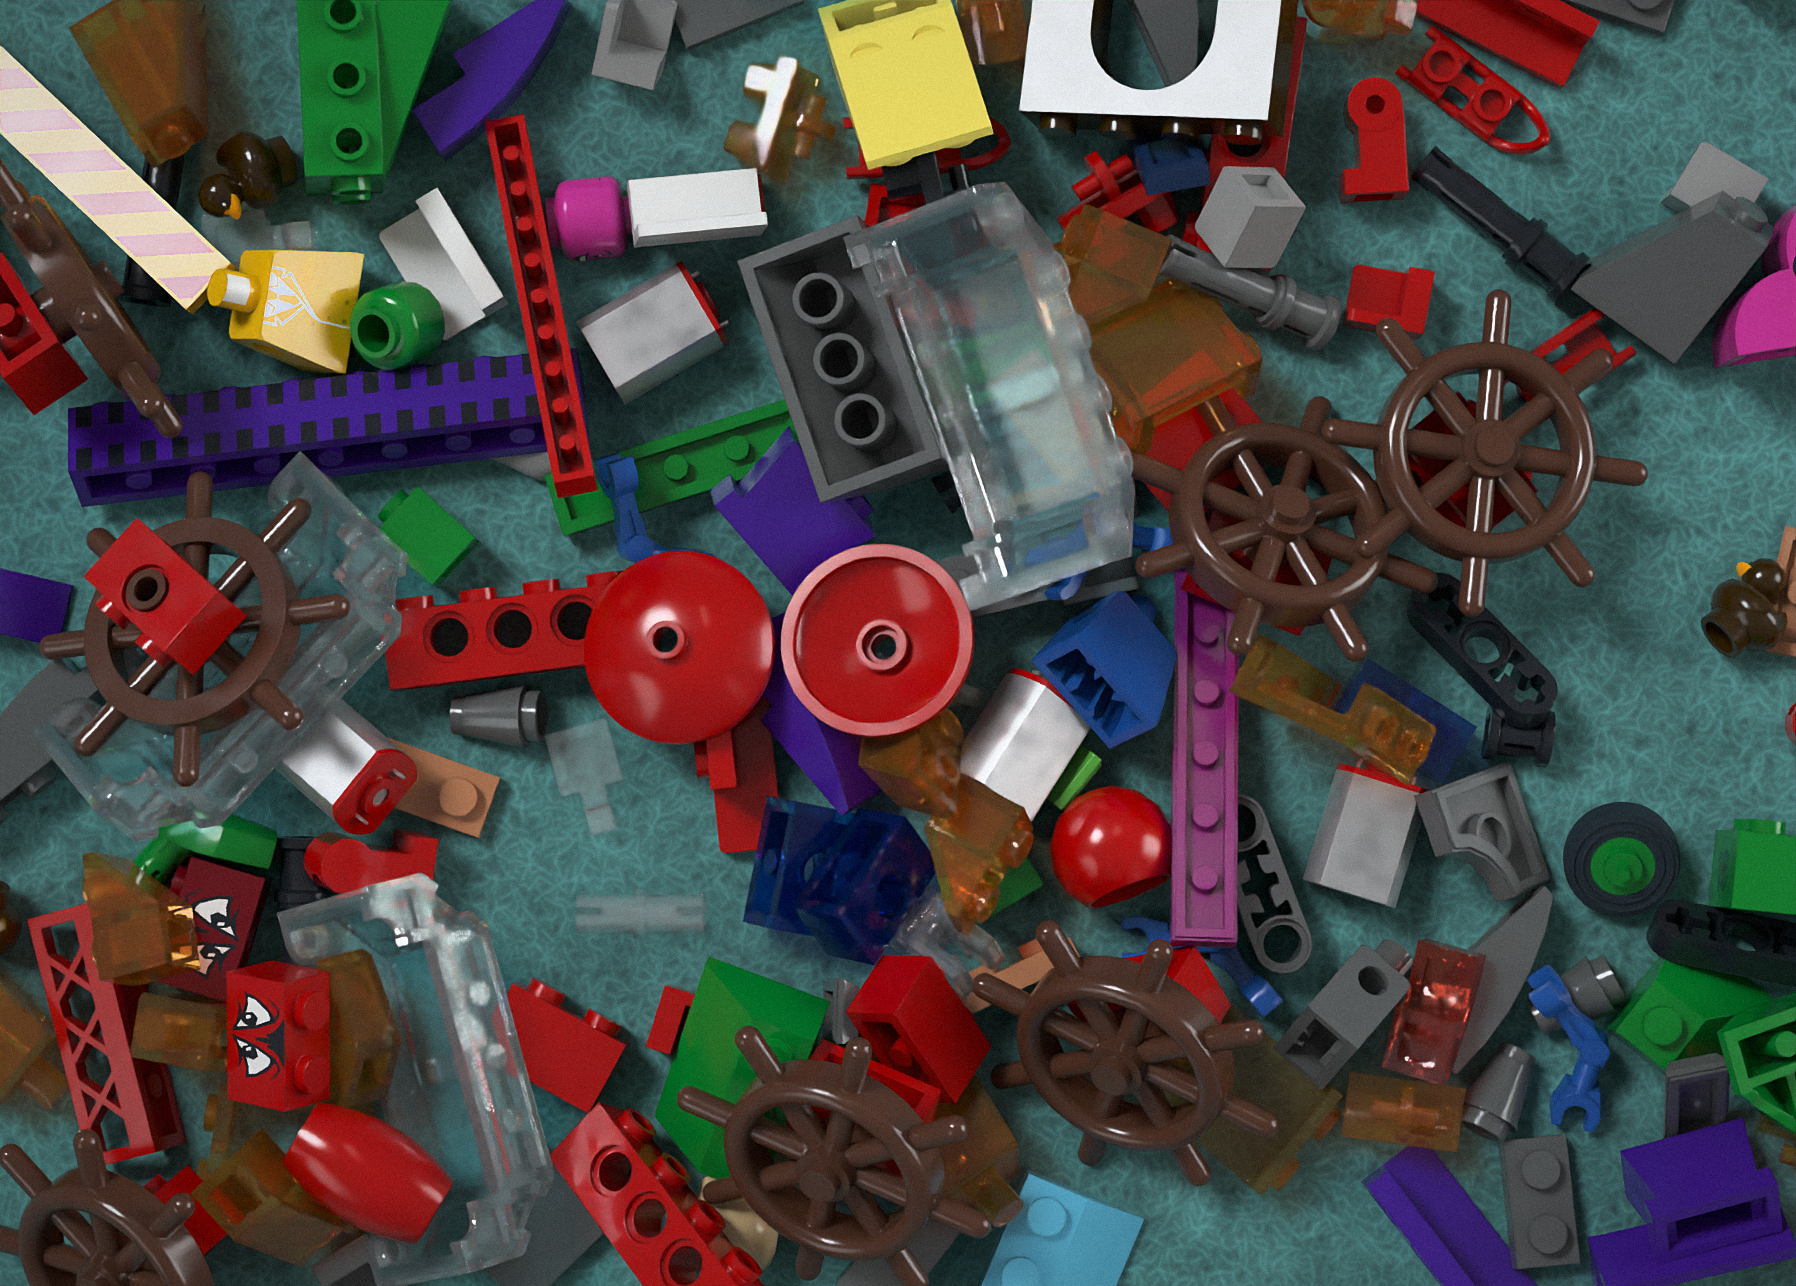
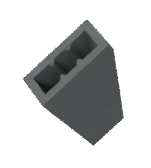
[1571,191,1775,364]

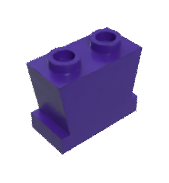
[711,426,876,596]
[1620,1118,1783,1265]

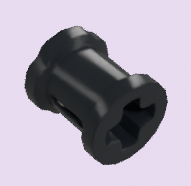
[1481,705,1556,768]

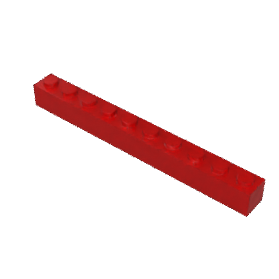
[485,114,598,498]

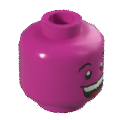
[546,176,633,262]

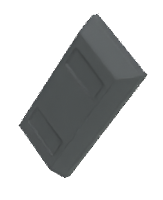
[822,978,860,1044]
[1663,1053,1730,1139]

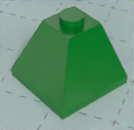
[1604,956,1774,1075]

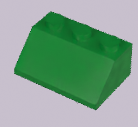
[654,956,830,1179]

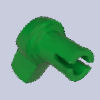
[123,805,277,897]

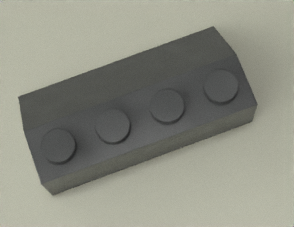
[737,215,955,504]

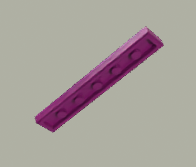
[1170,570,1239,948]

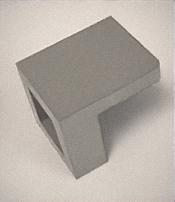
[591,0,678,90]
[1660,142,1769,213]
[1195,166,1306,268]

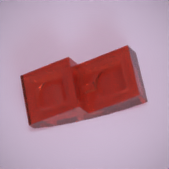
[1382,938,1487,1085]

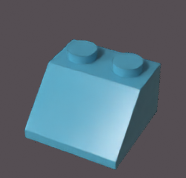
[977,1168,1144,1286]

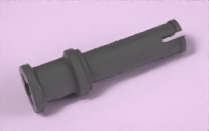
[1153,235,1342,350]

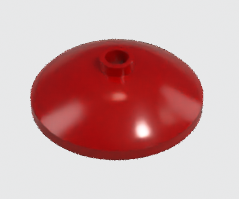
[781,544,975,738]
[584,551,775,745]

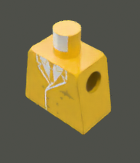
[207,250,365,374]

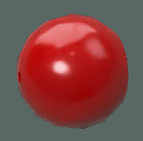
[1049,785,1172,909]

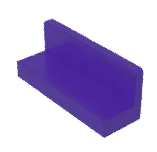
[1361,1137,1537,1286]
[1587,1210,1796,1286]

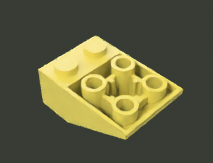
[818,0,993,170]

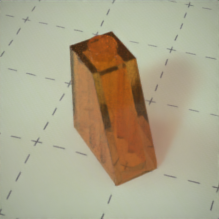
[68,0,209,168]

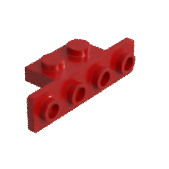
[694,694,783,853]

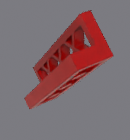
[1386,0,1600,89]
[27,895,187,1165]

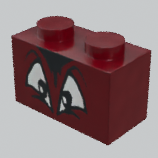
[149,856,273,1003]

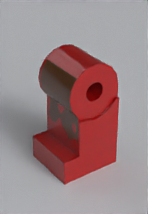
[1339,77,1409,203]
[304,829,439,903]

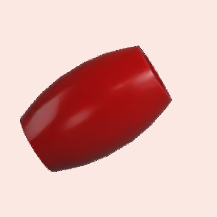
[282,1102,454,1245]

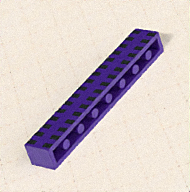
[68,348,590,507]

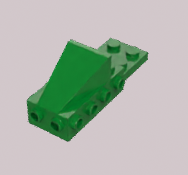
[296,0,452,205]

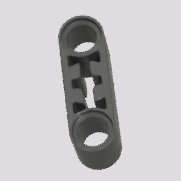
[1237,794,1312,973]

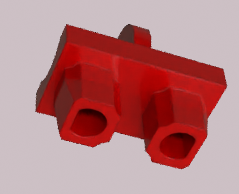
[1056,151,1180,266]

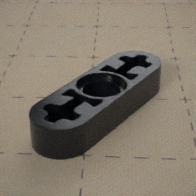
[1407,573,1558,728]
[1646,900,1796,987]

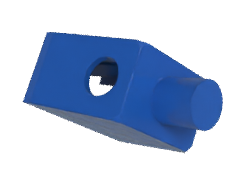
[1032,590,1177,749]

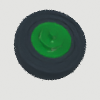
[1563,802,1681,917]

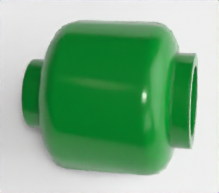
[350,281,445,370]

